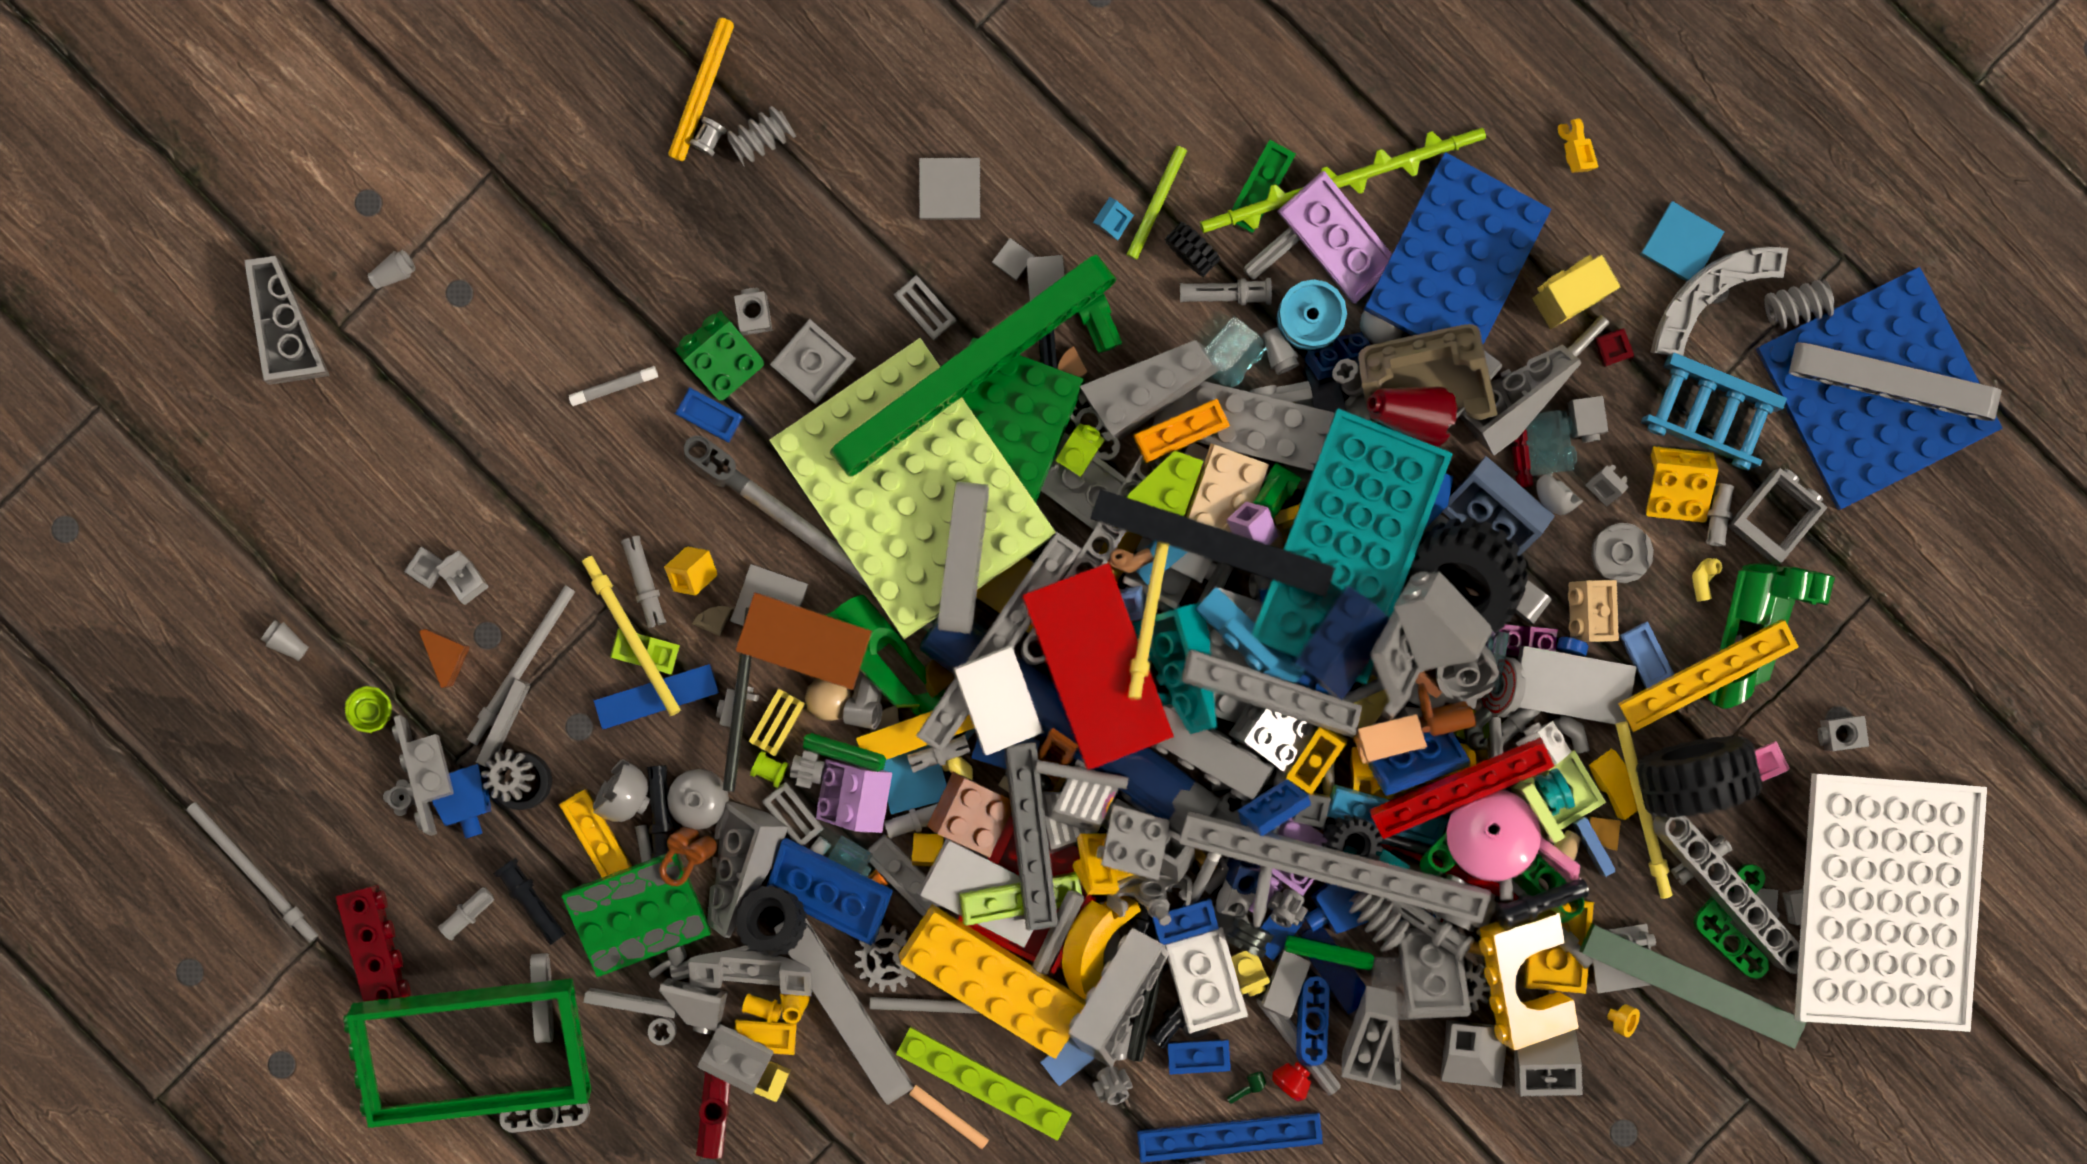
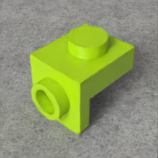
[1055,423,1105,477]

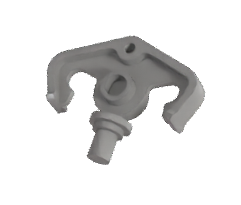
[1106,872,1192,925]

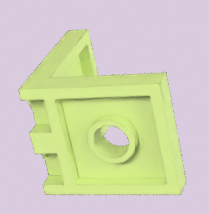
[1510,750,1606,844]

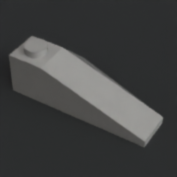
[707,801,788,938]

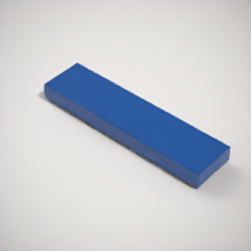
[594,664,720,730]

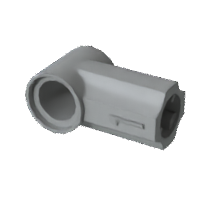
[1250,381,1313,407]
[843,671,882,729]

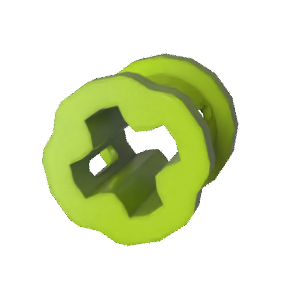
[750,751,789,788]

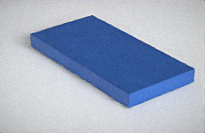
[766,838,893,946]

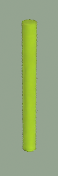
[1126,146,1187,260]

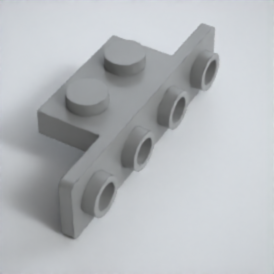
[392,715,454,836]

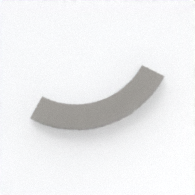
[1651,247,1788,356]

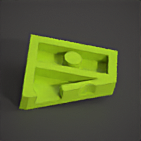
[1127,451,1203,517]

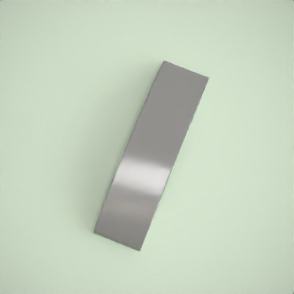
[689,951,812,997]

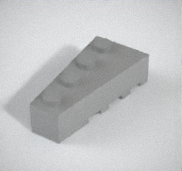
[244,256,330,385]
[1080,340,1220,440]
[1152,704,1276,801]
[1068,928,1169,1068]

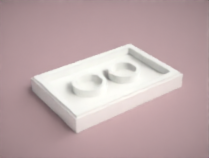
[953,646,1043,756]
[1164,927,1248,1033]

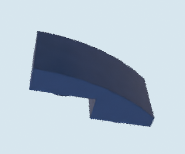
[1304,332,1371,380]

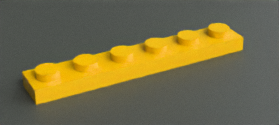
[1618,619,1799,732]

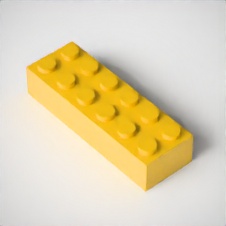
[898,904,1086,1059]

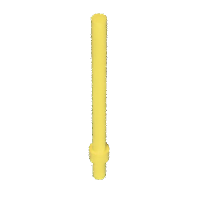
[1128,542,1169,700]
[582,556,681,716]
[1615,721,1672,899]

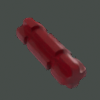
[1512,429,1533,488]

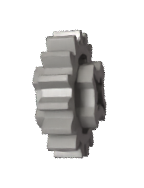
[855,925,916,992]

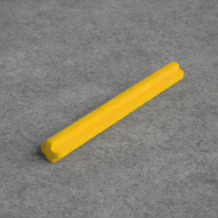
[668,18,734,161]

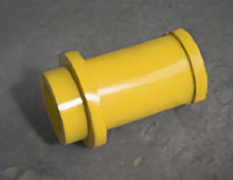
[742,993,782,1023]

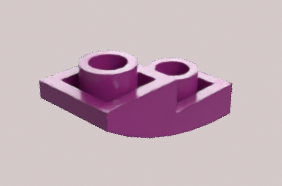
[1490,624,1557,657]

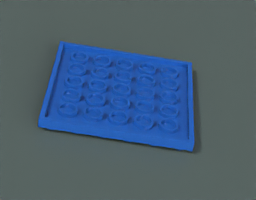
[1756,267,2003,510]

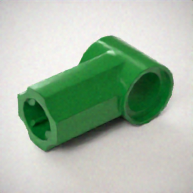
[1078,293,1122,354]
[1253,462,1302,519]

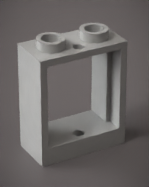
[1728,468,1828,565]

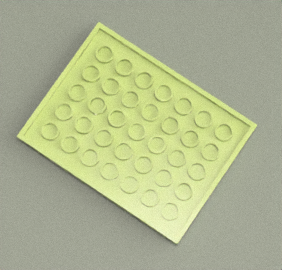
[769,338,1056,639]

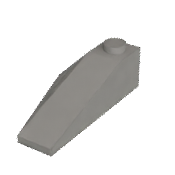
[1459,345,1581,456]

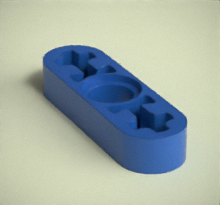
[1296,976,1329,1067]

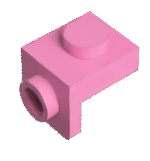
[1755,741,1790,782]

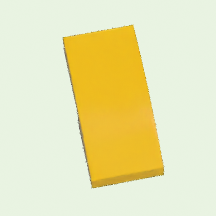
[1589,749,1638,820]

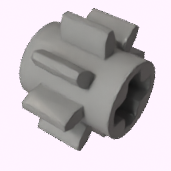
[790,750,825,789]
[1267,889,1308,928]
[1092,1066,1133,1105]

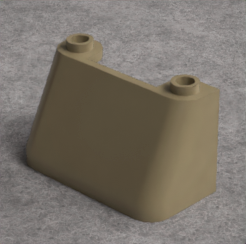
[1358,324,1498,430]

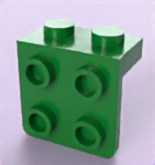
[675,310,764,400]

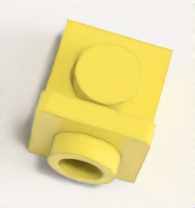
[1231,950,1270,996]

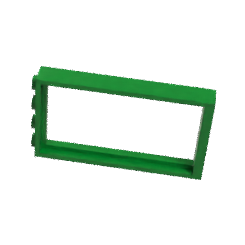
[343,978,592,1128]

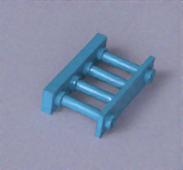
[1641,353,1787,470]

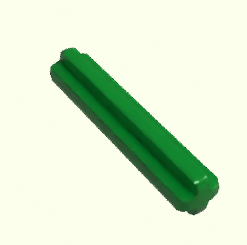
[802,733,886,772]
[1284,935,1374,970]

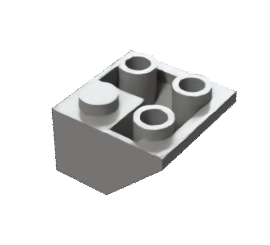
[1440,1020,1506,1088]

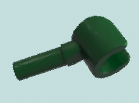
[1227,1071,1266,1104]

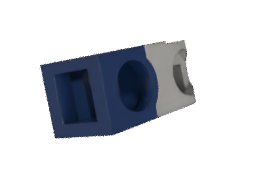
[1216,857,1260,918]

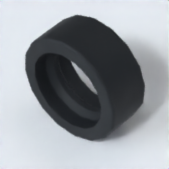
[492,752,552,810]

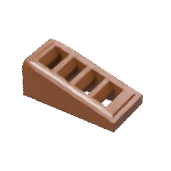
[1038,728,1078,782]

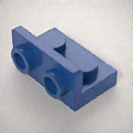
[1238,779,1311,837]

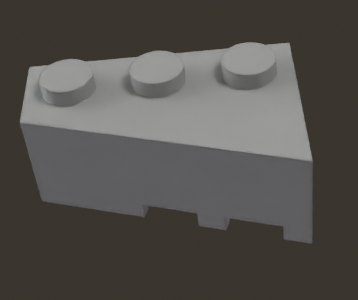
[1341,986,1401,1091]

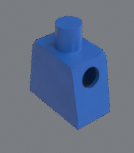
[432,764,491,839]
[1304,882,1369,934]

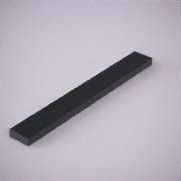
[1090,489,1336,598]

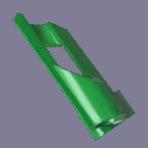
[1708,563,1835,709]
[826,595,946,716]

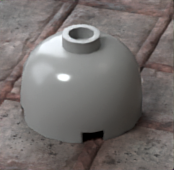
[1435,646,1499,701]
[593,759,650,822]
[667,769,729,830]

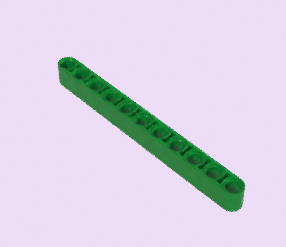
[830,255,1116,477]

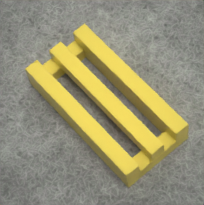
[748,689,806,756]

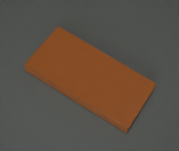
[736,592,872,690]

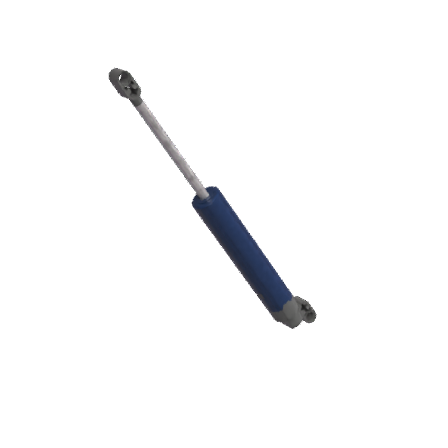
[684,435,1253,835]

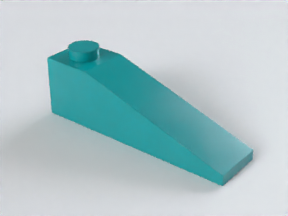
[1133,602,1216,735]

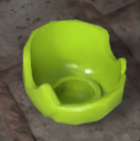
[345,686,392,733]

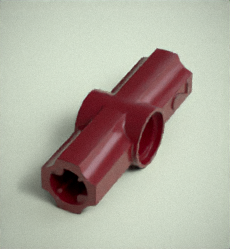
[696,1071,731,1159]

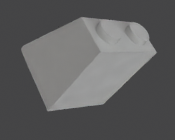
[1395,572,1492,671]

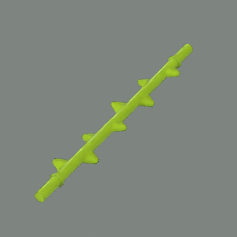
[1200,128,1486,233]

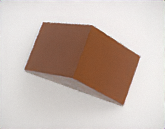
[419,629,470,688]

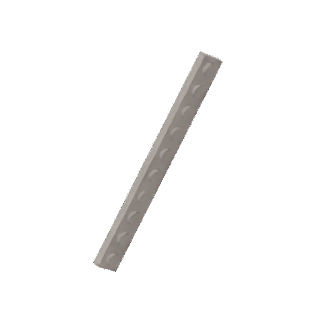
[1179,811,1490,923]

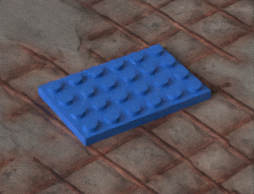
[1363,152,1551,344]

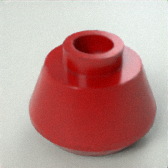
[1272,1062,1311,1102]

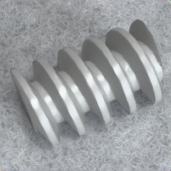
[727,106,796,166]
[1765,280,1834,329]
[1349,891,1413,952]

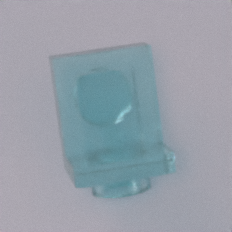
[828,835,873,877]

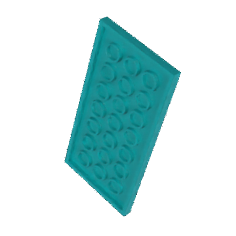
[1251,409,1453,684]

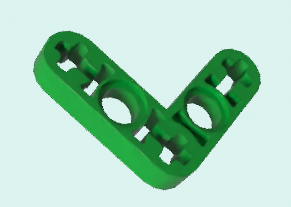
[1693,864,1769,979]

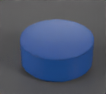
[1556,637,1589,657]

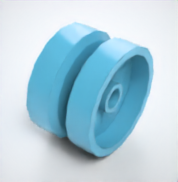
[1276,279,1347,351]

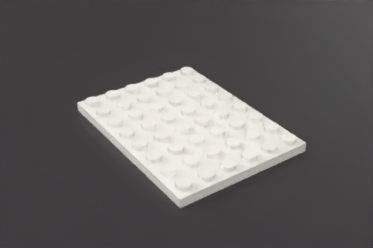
[1794,773,1987,1032]

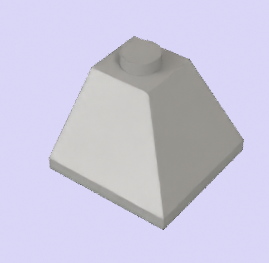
[659,978,728,1034]

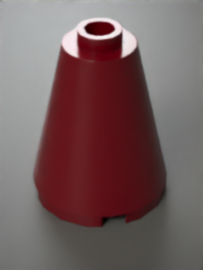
[1367,386,1457,447]

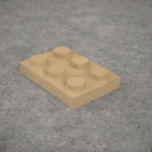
[1185,444,1269,532]

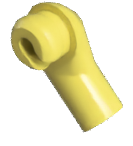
[1692,558,1722,602]
[942,756,973,780]

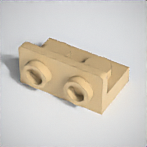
[1568,580,1619,642]

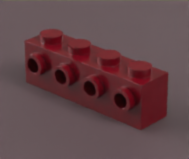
[335,885,411,1002]

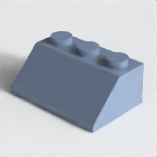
[1443,456,1555,556]

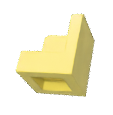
[753,1061,791,1102]

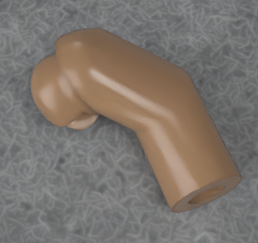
[1109,547,1154,573]

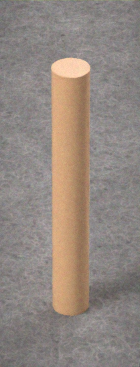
[909,1085,989,1149]

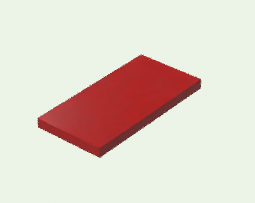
[1021,563,1174,770]

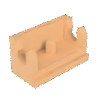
[1353,714,1427,764]

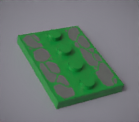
[562,853,711,977]

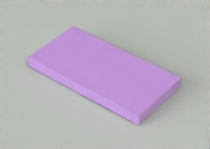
[1277,171,1392,304]

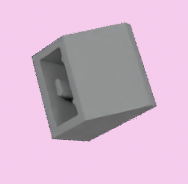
[1514,1030,1583,1096]

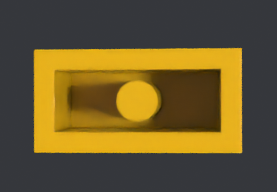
[1286,727,1348,795]

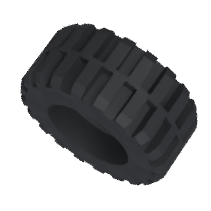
[1403,518,1528,635]
[1636,736,1763,818]

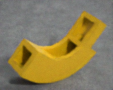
[1062,896,1141,1000]

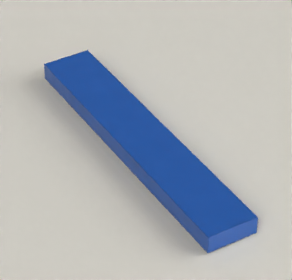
[1137,1112,1323,1163]

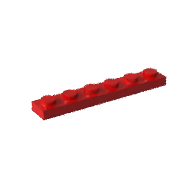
[1370,737,1555,839]

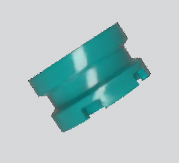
[1534,768,1575,816]

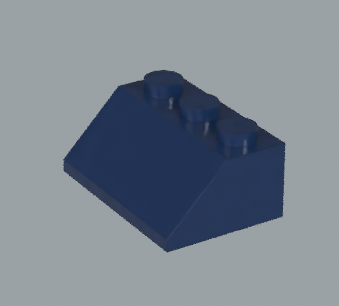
[1290,586,1389,701]

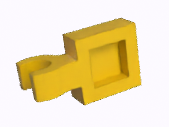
[1558,119,1598,173]

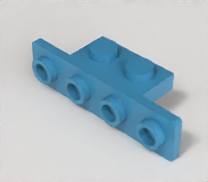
[1196,588,1303,684]

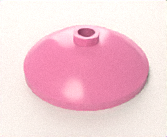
[1447,790,1541,881]

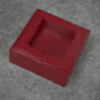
[1594,328,1634,367]

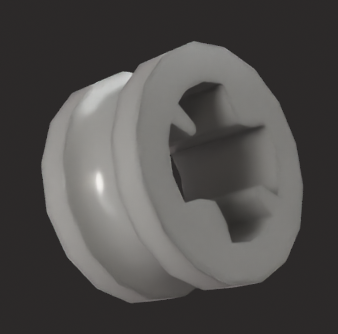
[648,1017,677,1045]

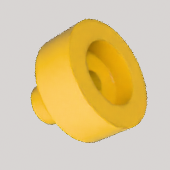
[1607,1004,1640,1037]

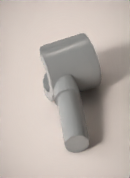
[649,945,687,978]

